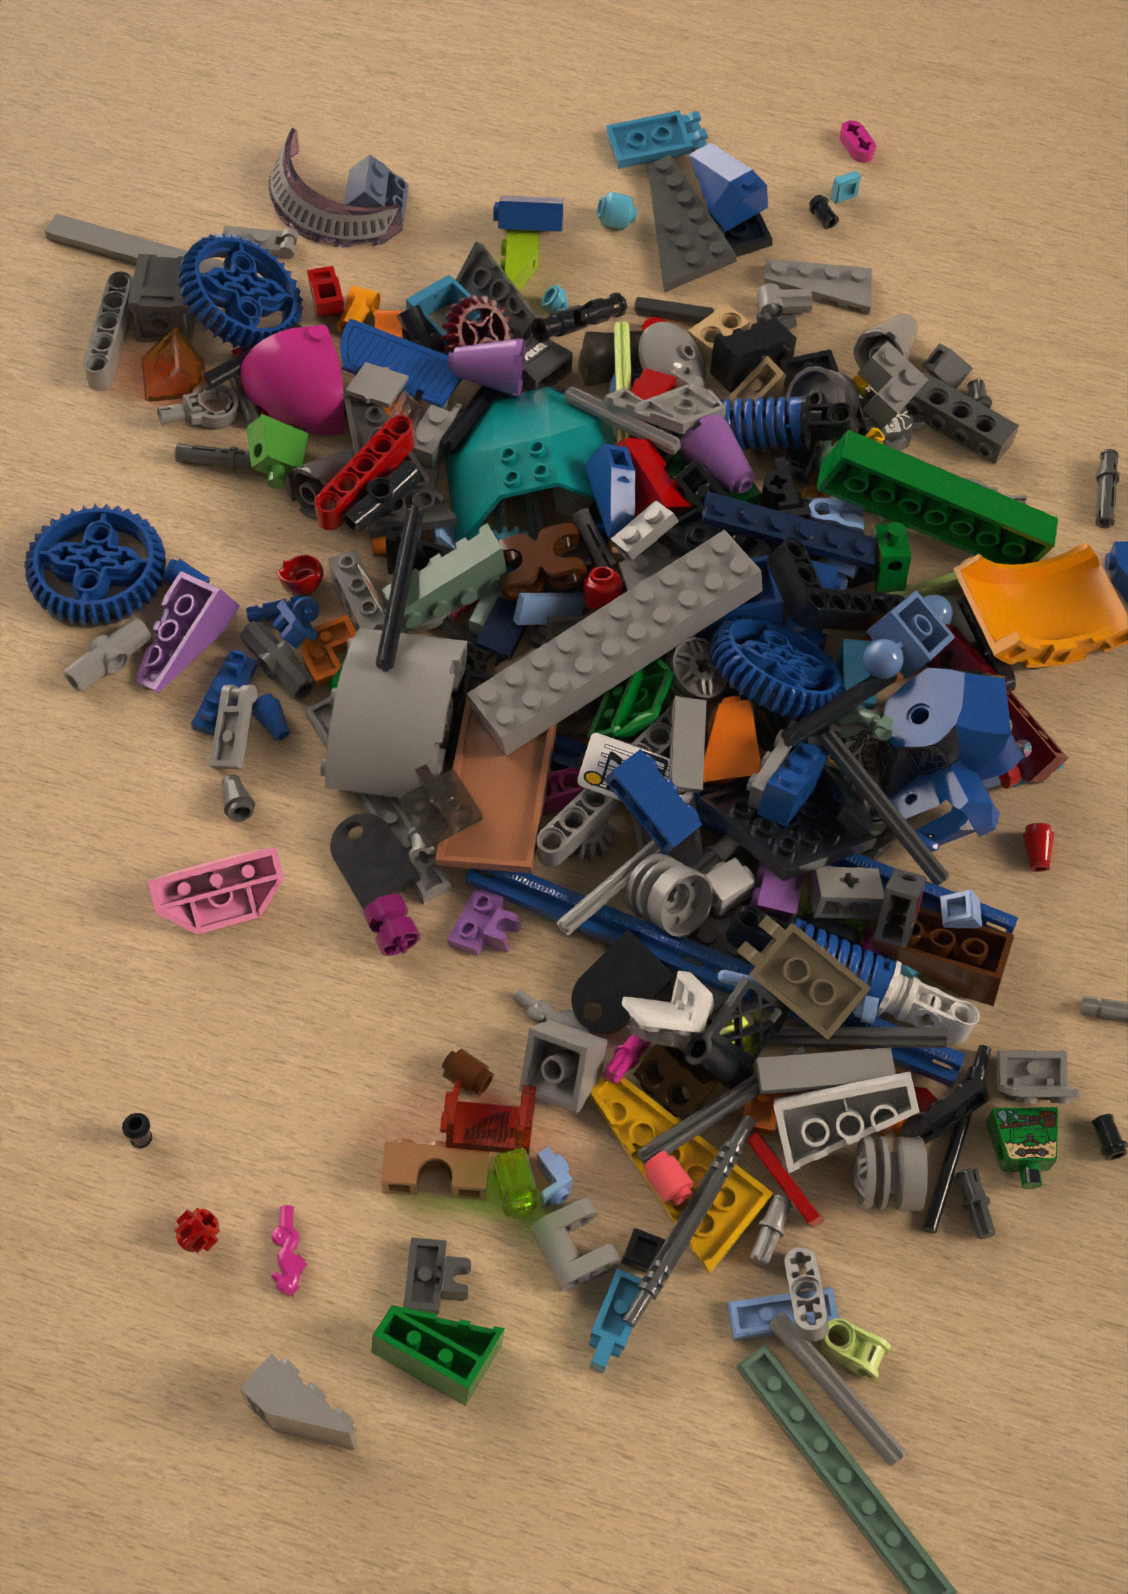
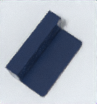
[476,597,528,670]

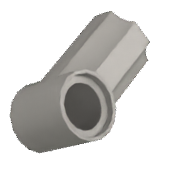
[757,283,812,319]

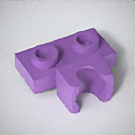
[447,887,521,956]

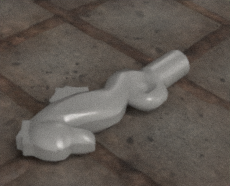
[513,989,589,1033]

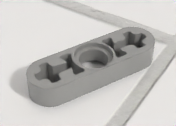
[784,1247,829,1342]

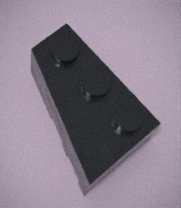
[710,318,797,393]

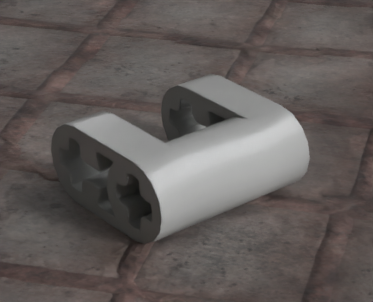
[530,1198,621,1291]

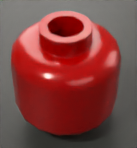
[583,567,623,610]

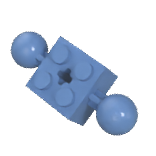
[863,590,955,679]

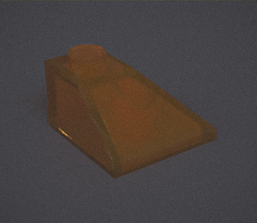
[141,327,206,402]

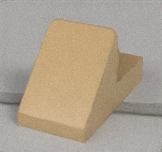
[729,356,786,403]

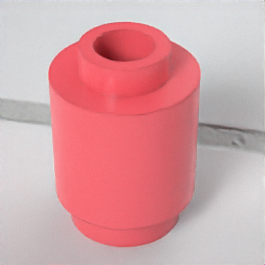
[644,1151,694,1206]

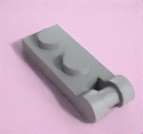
[223,226,298,259]
[209,685,257,769]

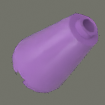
[448,339,525,396]
[678,414,754,494]

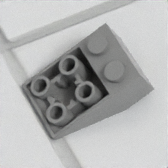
[240,1354,358,1450]

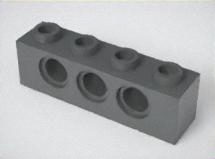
[906,371,1019,464]

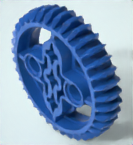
[178,232,303,351]
[24,503,167,627]
[709,616,847,720]

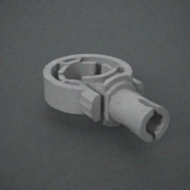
[157,383,239,428]

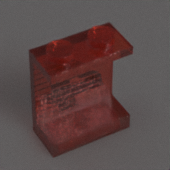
[440,1078,536,1155]

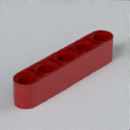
[314,415,415,530]

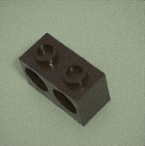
[633,1039,718,1120]

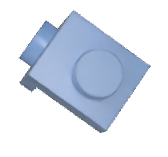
[536,1146,573,1209]

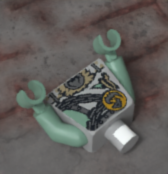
[807,705,893,799]

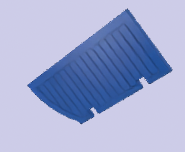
[340,318,462,408]

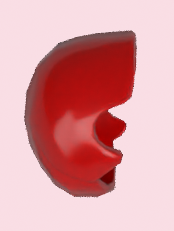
[276,554,324,595]

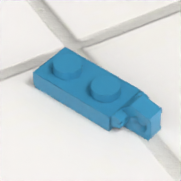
[589,1268,642,1373]

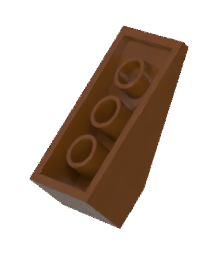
[870,908,1014,1007]

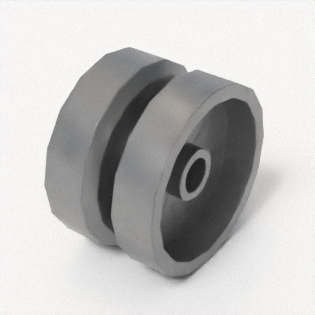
[786,366,859,418]

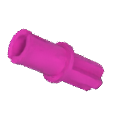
[603,1030,651,1083]

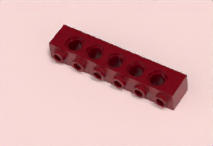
[926,623,1068,783]

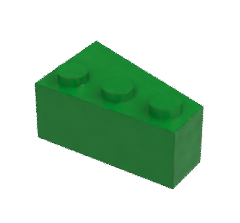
[371,1305,505,1406]

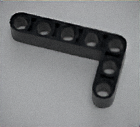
[767,537,906,632]

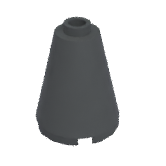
[286,449,354,520]

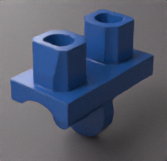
[272,596,320,648]

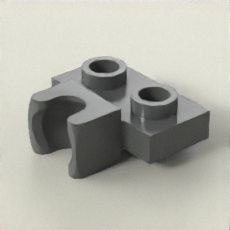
[403,1238,471,1315]

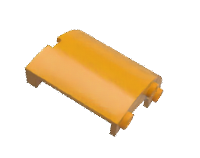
[953,542,1128,668]

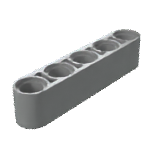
[84,271,133,391]

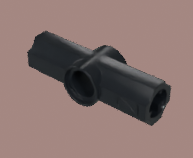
[341,460,421,534]

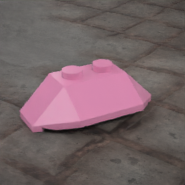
[147,847,284,935]

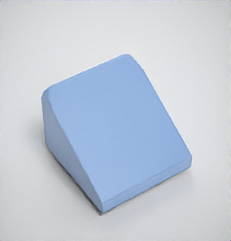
[433,526,457,549]
[940,889,982,928]

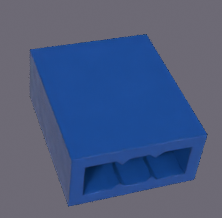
[493,195,564,231]

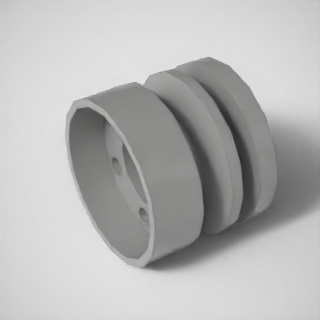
[659,637,727,711]
[626,853,714,937]
[853,1136,928,1211]

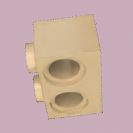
[688,303,750,368]

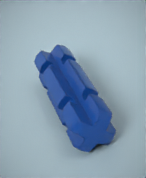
[246,595,302,623]

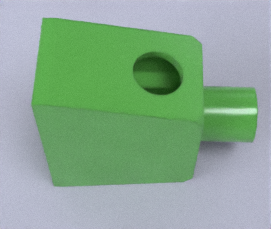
[246,414,308,489]

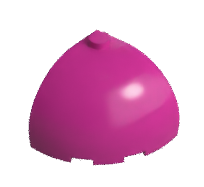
[239,325,345,435]

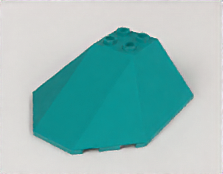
[445,387,615,543]

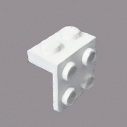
[622,971,714,1036]

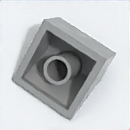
[519,1020,608,1113]

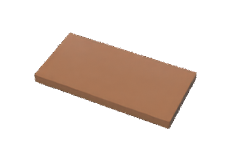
[435,696,557,874]

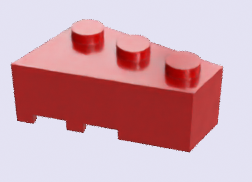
[615,438,693,518]

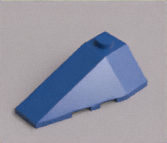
[689,142,768,232]

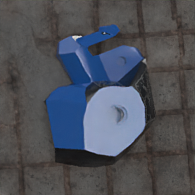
[876,668,1024,852]

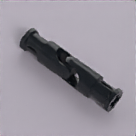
[531,292,627,343]

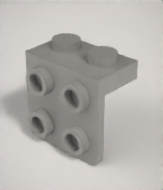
[610,501,678,561]
[997,1050,1081,1103]

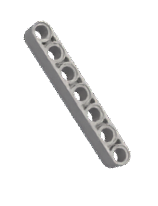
[537,706,672,867]

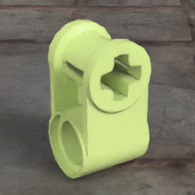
[817,1318,891,1381]

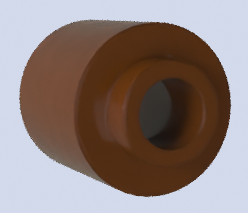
[442,1049,494,1096]

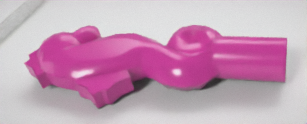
[271,1205,307,1297]

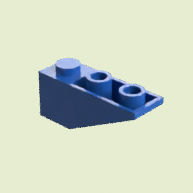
[584,443,635,538]

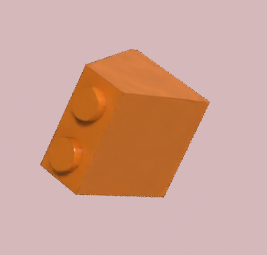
[703,696,761,790]

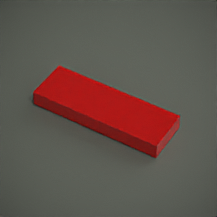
[747,1132,825,1227]

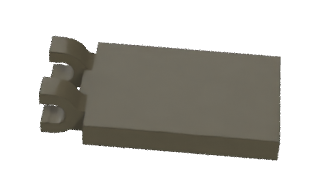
[737,915,871,1040]

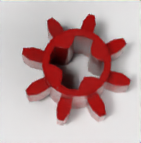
[174,1208,220,1253]

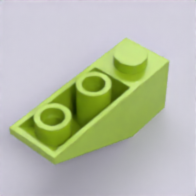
[500,229,539,292]

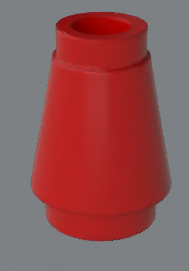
[1022,823,1055,872]

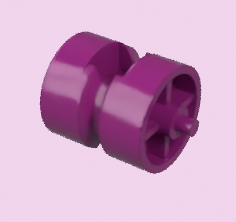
[363,894,420,956]

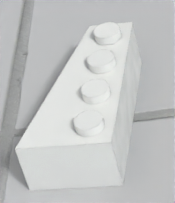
[774,1072,919,1174]

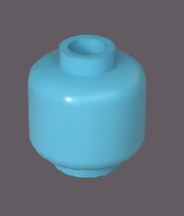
[597,192,637,230]

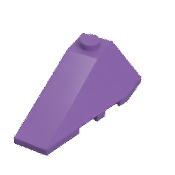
[135,571,240,693]

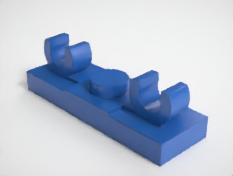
[191,649,258,736]

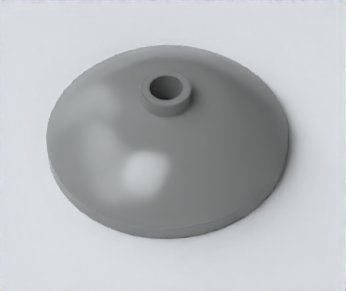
[638,322,706,386]

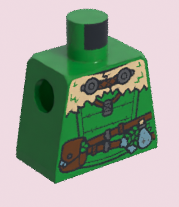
[870,522,911,592]
[986,1107,1058,1189]

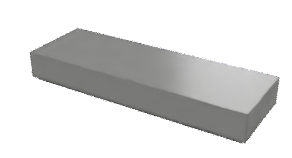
[669,696,706,793]

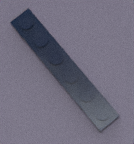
[701,492,877,570]

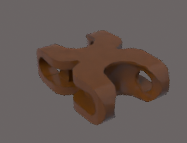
[499,523,587,601]

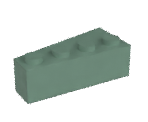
[382,523,507,632]

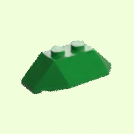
[587,658,674,741]

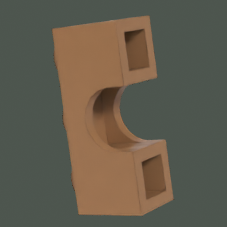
[381,1138,490,1200]

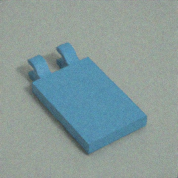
[606,110,708,169]

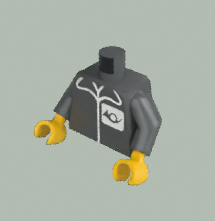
[852,374,925,451]

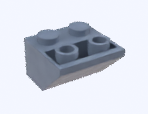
[344,154,409,224]

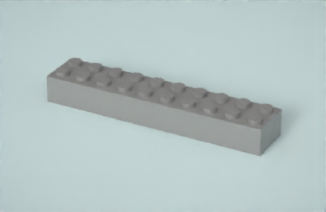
[467,530,762,756]

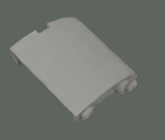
[320,628,467,802]

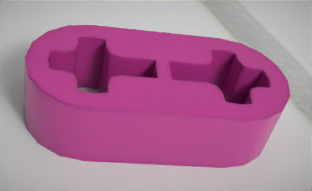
[839,120,876,163]

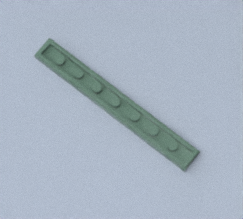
[736,1344,957,1594]

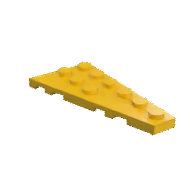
[589,1076,773,1276]

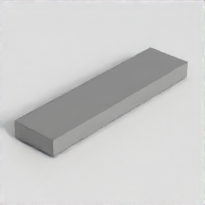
[755,1047,896,1094]

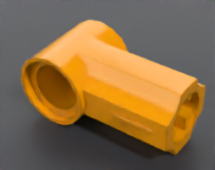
[337,285,381,333]

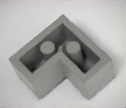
[857,341,929,429]

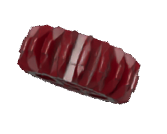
[441,295,514,353]

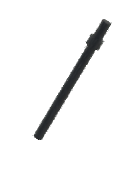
[923,1045,992,1234]

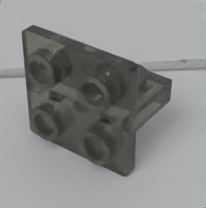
[398,764,483,848]

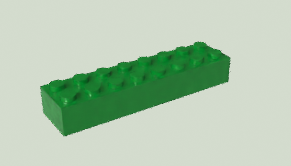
[816,430,1058,565]

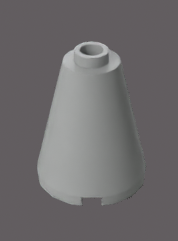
[854,313,918,369]

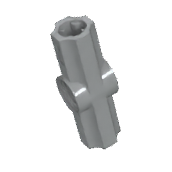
[63,618,152,692]

